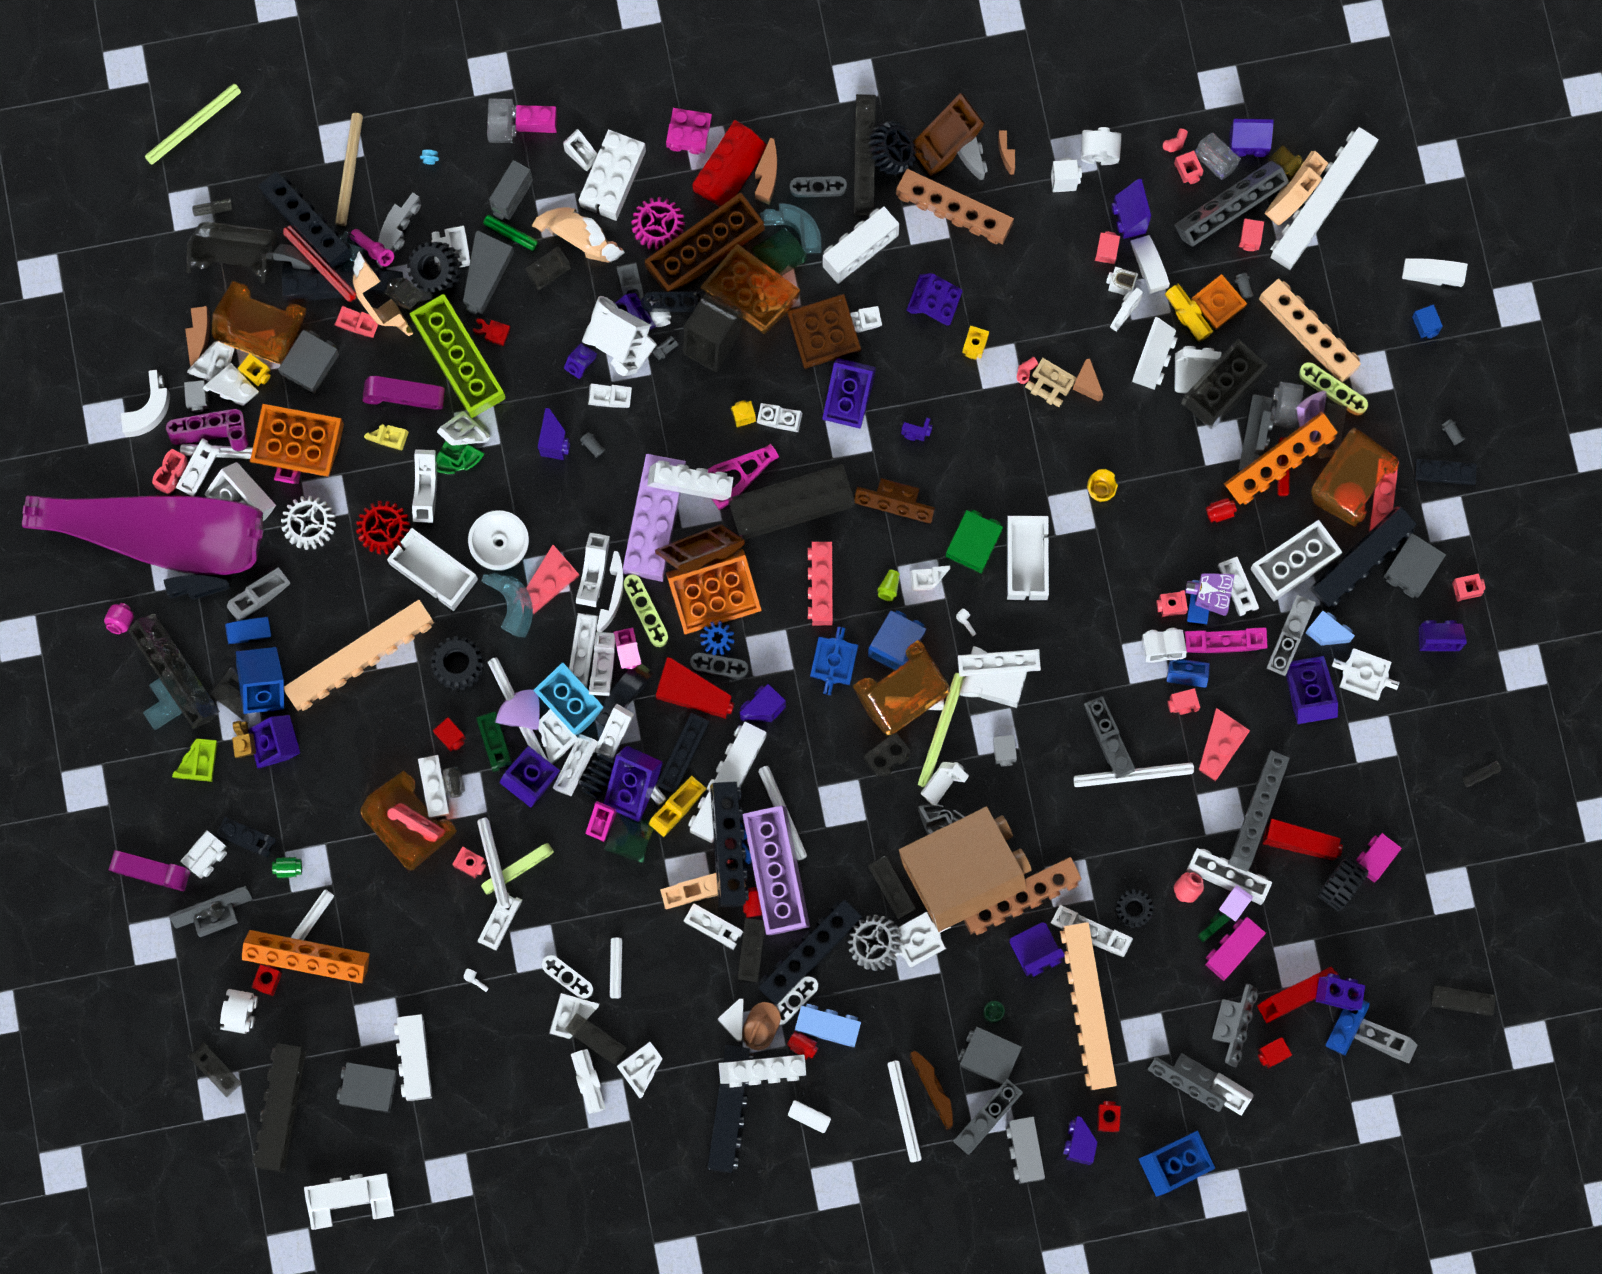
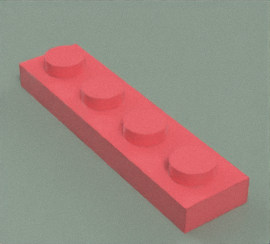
[1369,459,1399,532]

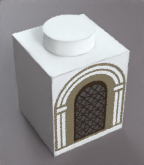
[1106,267,1138,296]

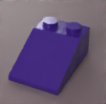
[1111,179,1151,239]
[822,358,876,429]
[1286,656,1338,724]
[604,746,663,822]

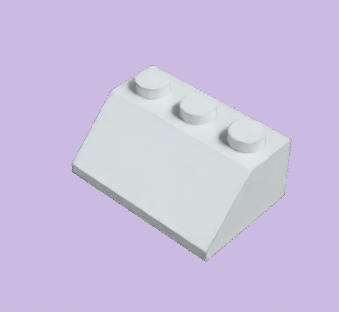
[1132,317,1178,390]
[204,462,276,521]

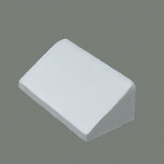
[1210,1073,1253,1115]
[788,1100,831,1133]

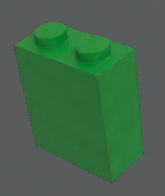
[946,510,1003,574]

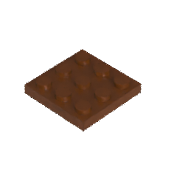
[787,294,861,369]

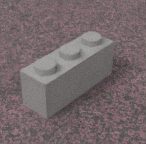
[1005,1117,1045,1184]

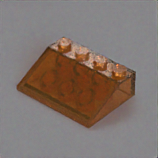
[701,244,800,334]

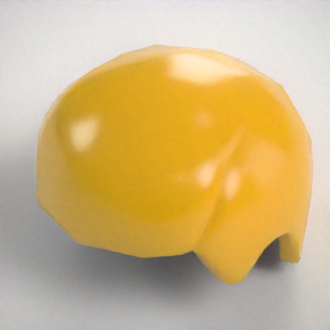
[1087,469,1118,502]

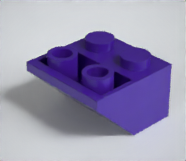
[740,684,786,723]
[1063,1116,1097,1165]

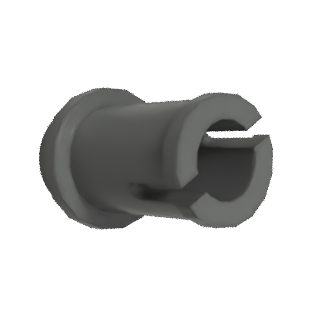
[1235,273,1254,299]
[652,336,678,360]
[1442,419,1465,446]
[580,432,605,458]

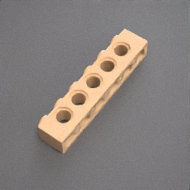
[1259,278,1361,383]

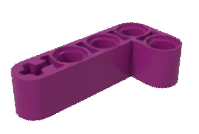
[363,376,445,409]
[166,409,248,451]
[109,850,190,891]

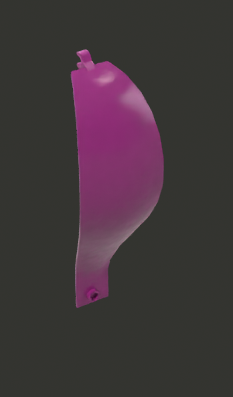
[22,495,263,575]

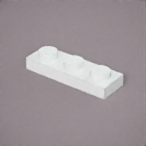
[594,704,634,760]
[553,734,598,796]
[418,755,449,819]

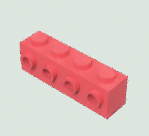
[808,542,833,626]

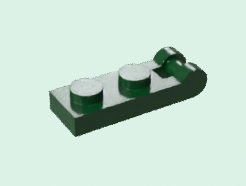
[476,711,512,772]

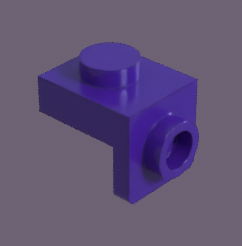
[564,343,597,379]
[901,417,933,441]

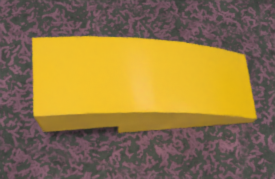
[649,776,707,837]

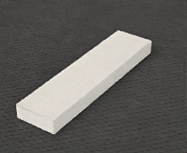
[569,613,598,688]
[958,649,1041,677]

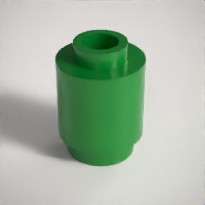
[272,857,302,878]

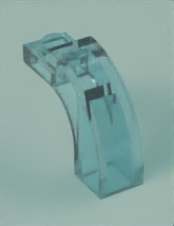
[760,204,821,254]
[481,572,533,637]

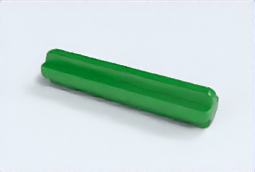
[483,215,538,250]

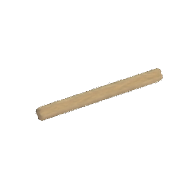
[336,113,363,226]

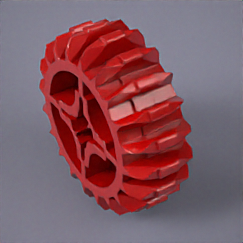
[356,501,411,555]

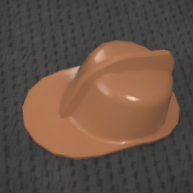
[742,1002,781,1050]

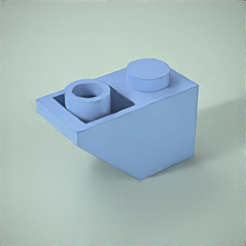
[1306,611,1355,646]

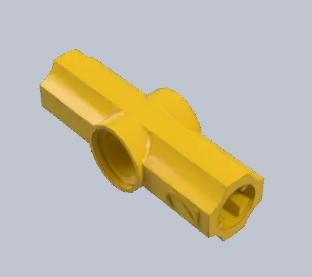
[1164,284,1213,342]

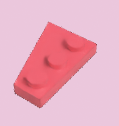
[520,545,579,614]
[1199,708,1250,781]

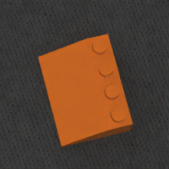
[250,404,344,477]
[666,549,762,634]

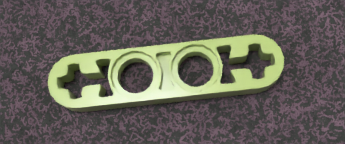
[1299,363,1368,415]
[624,574,668,647]
[481,843,554,894]

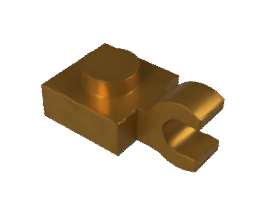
[232,721,256,758]

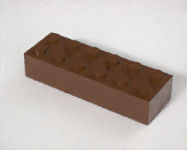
[645,193,765,292]

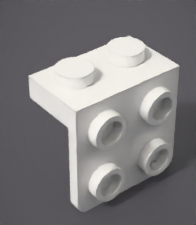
[1175,346,1221,395]

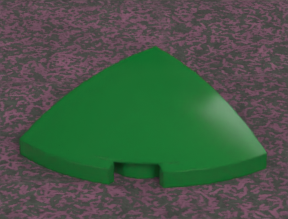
[436,441,485,474]

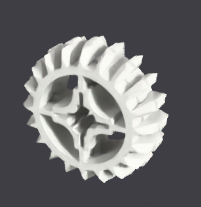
[281,496,336,550]

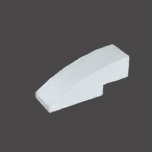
[1130,235,1170,294]
[1402,259,1468,287]

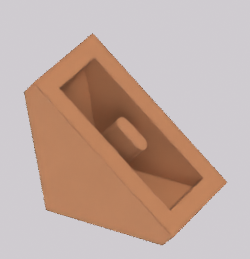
[1073,359,1103,401]

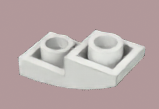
[757,403,803,432]

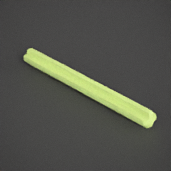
[145,84,241,164]
[918,673,965,787]

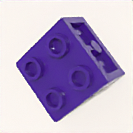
[906,273,962,326]

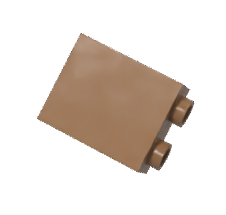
[899,806,1031,932]

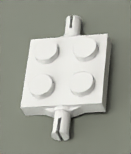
[1331,648,1400,701]
[895,912,951,968]

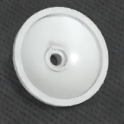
[468,511,529,570]

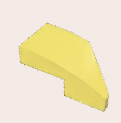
[364,424,409,450]

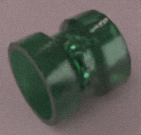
[983,1001,1005,1023]

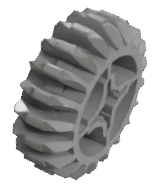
[848,915,903,971]

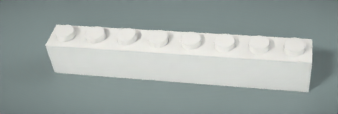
[1270,127,1379,270]

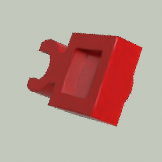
[473,319,511,346]

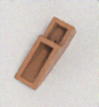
[755,138,777,205]
[185,306,210,367]

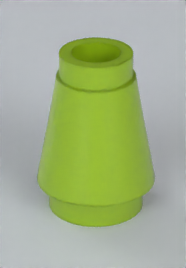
[878,570,900,601]

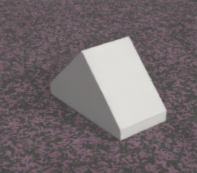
[563,129,598,171]
[718,999,744,1042]

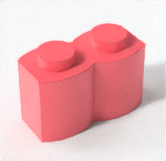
[152,449,188,495]

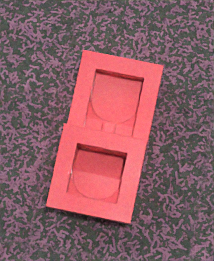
[335,306,378,338]

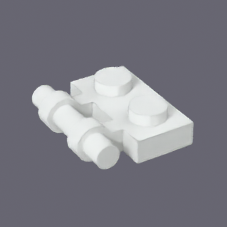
[431,226,470,272]

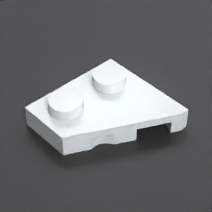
[617,1042,662,1098]

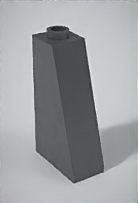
[463,231,514,314]

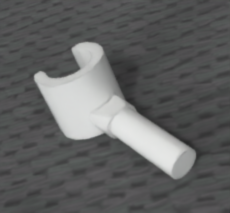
[956,609,976,636]
[464,969,489,992]

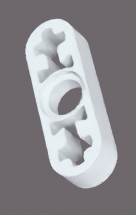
[542,955,593,1000]
[776,976,818,1025]

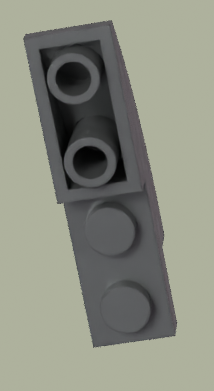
[1084,696,1135,779]
[953,1079,1023,1155]

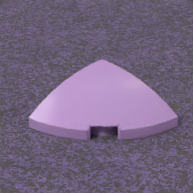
[1297,391,1326,441]
[495,690,539,730]

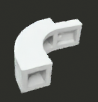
[121,370,170,437]
[412,449,437,523]
[576,533,610,607]

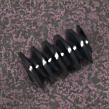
[578,753,615,800]

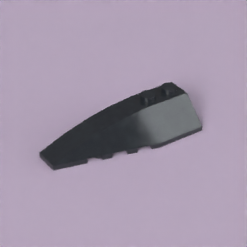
[282,263,404,303]

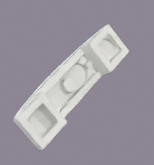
[597,551,624,632]
[589,632,616,696]
[1051,905,1133,957]

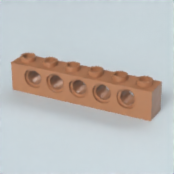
[896,169,1014,245]
[964,857,1082,935]

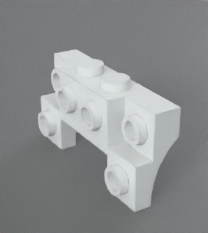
[304,1174,395,1230]

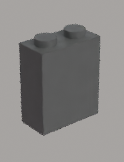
[489,160,533,221]
[278,330,339,394]
[1384,533,1446,598]
[958,1027,1022,1085]
[337,1062,398,1113]

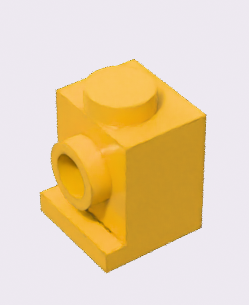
[962,326,989,359]
[237,354,271,386]
[731,400,756,427]

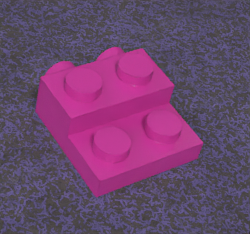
[666,108,712,155]

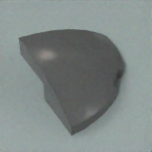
[918,804,964,835]

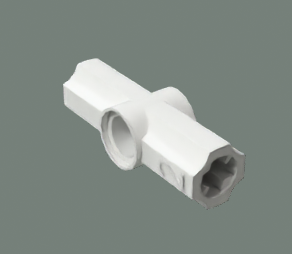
[571,1049,606,1114]

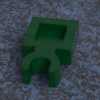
[1198,913,1231,942]

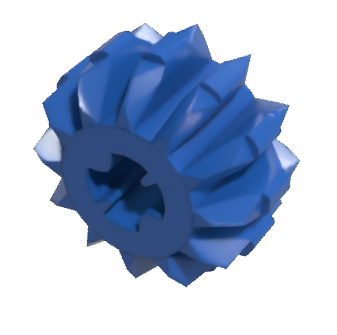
[700,621,734,655]

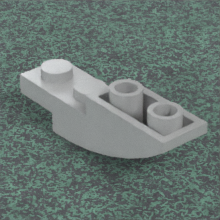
[958,137,988,180]
[377,192,421,269]
[1266,595,1316,676]

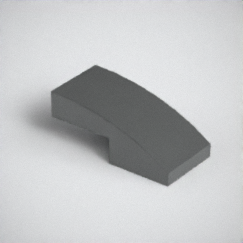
[272,244,314,270]
[617,262,644,301]

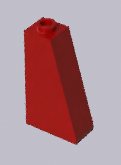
[656,657,734,719]
[1262,819,1343,861]
[1257,966,1338,1024]

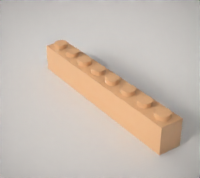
[284,600,434,711]
[1060,922,1117,1090]

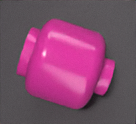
[104,603,134,634]

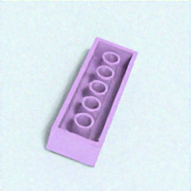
[623,454,686,582]
[743,806,810,935]

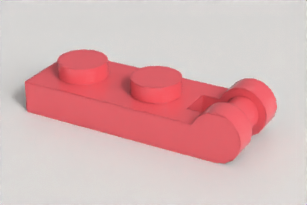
[387,803,446,842]

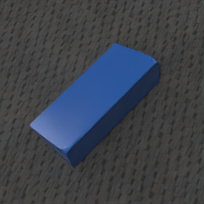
[1167,659,1210,688]

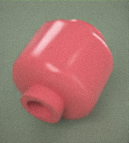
[1174,872,1204,903]

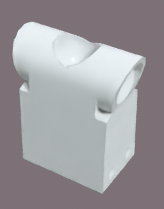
[582,296,651,363]
[959,646,1027,708]

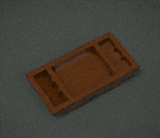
[913,93,984,176]
[655,524,745,571]
[909,1051,953,1130]

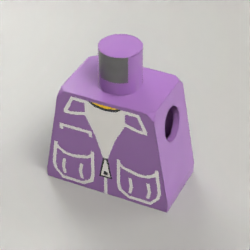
[1185,573,1235,616]

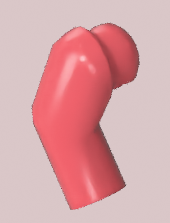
[1163,129,1188,152]
[1017,357,1039,384]

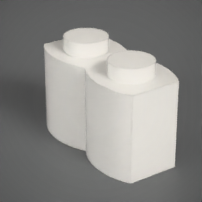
[1142,628,1187,662]

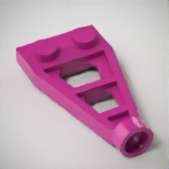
[708,444,779,511]

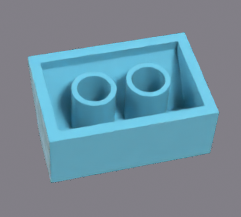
[533,663,604,736]

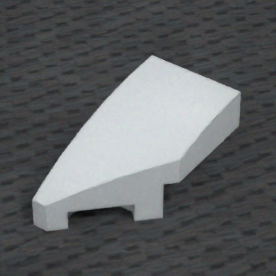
[910,566,950,591]

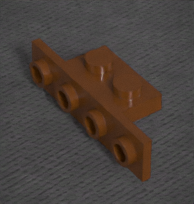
[854,478,935,524]

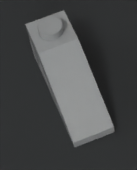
[1354,1019,1418,1063]

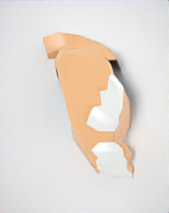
[532,207,625,263]
[353,252,413,336]

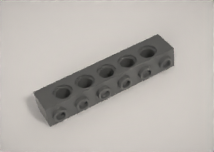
[1174,161,1289,247]
[1228,750,1290,872]

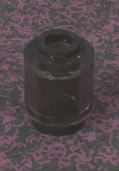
[442,767,466,798]

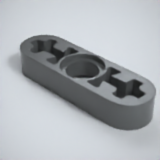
[790,176,847,197]
[690,653,749,679]

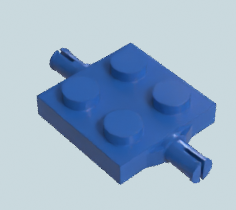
[810,627,858,695]

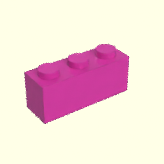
[1205,917,1266,981]

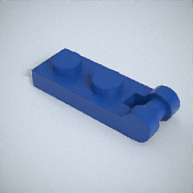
[1325,995,1369,1055]

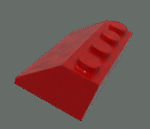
[693,120,767,207]

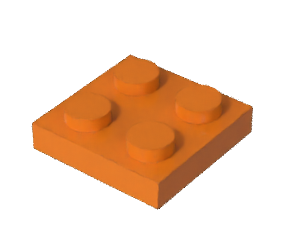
[1191,274,1247,330]

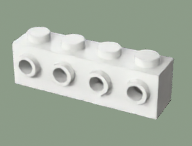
[647,461,733,501]
[1186,848,1272,905]
[394,1014,433,1101]
[719,1055,806,1087]

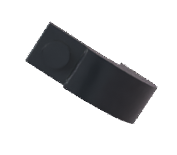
[595,664,654,727]

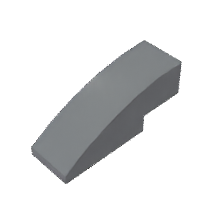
[227,567,290,621]

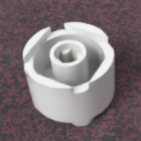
[1081,127,1121,165]
[220,989,258,1034]

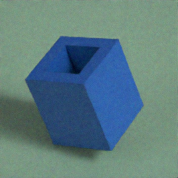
[1412,305,1443,338]

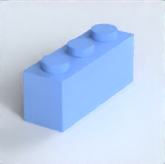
[795,1004,861,1047]

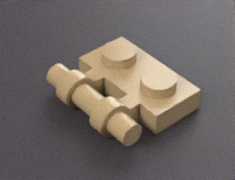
[1025,358,1077,407]

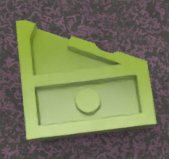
[172,739,218,782]

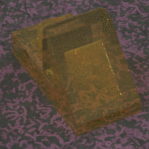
[1268,146,1304,182]

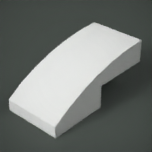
[850,306,882,333]
[588,383,632,408]

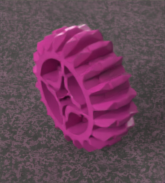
[631,197,685,250]

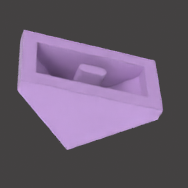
[1219,885,1253,921]

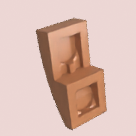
[998,131,1015,174]

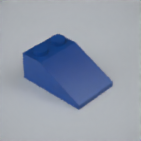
[1139,1131,1215,1197]

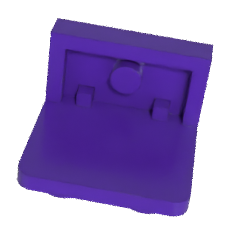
[1009,923,1065,977]

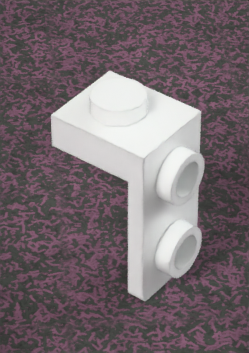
[611,335,657,376]
[921,762,969,805]

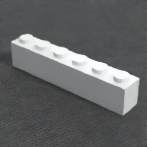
[688,722,767,843]

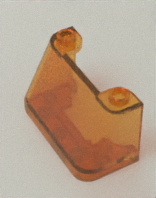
[212,281,306,364]
[1311,428,1399,526]
[853,639,950,735]
[360,771,456,870]

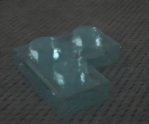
[143,674,189,730]

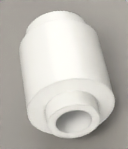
[650,298,671,327]

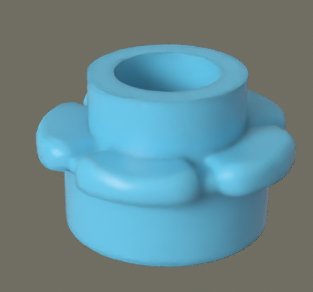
[420,150,439,165]

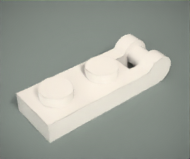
[176,438,221,496]
[1218,557,1259,616]
[478,892,522,951]
[684,903,743,950]

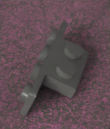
[1238,394,1274,471]
[169,886,252,937]
[1212,984,1258,1067]
[1148,1053,1227,1112]

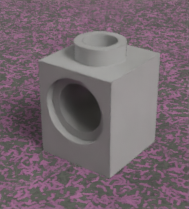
[184,381,209,412]
[993,735,1017,767]

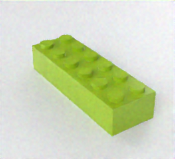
[409,294,506,418]

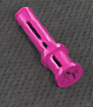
[350,229,394,266]

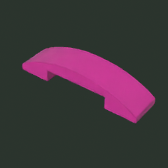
[1185,628,1267,653]

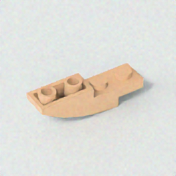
[1265,151,1328,226]
[660,868,746,909]

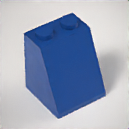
[868,610,926,675]
[236,647,284,714]

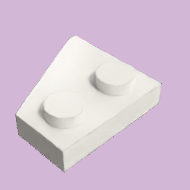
[1110,288,1143,332]
[187,341,235,381]
[203,363,259,406]
[437,411,491,445]
[538,709,580,765]
[549,993,599,1039]

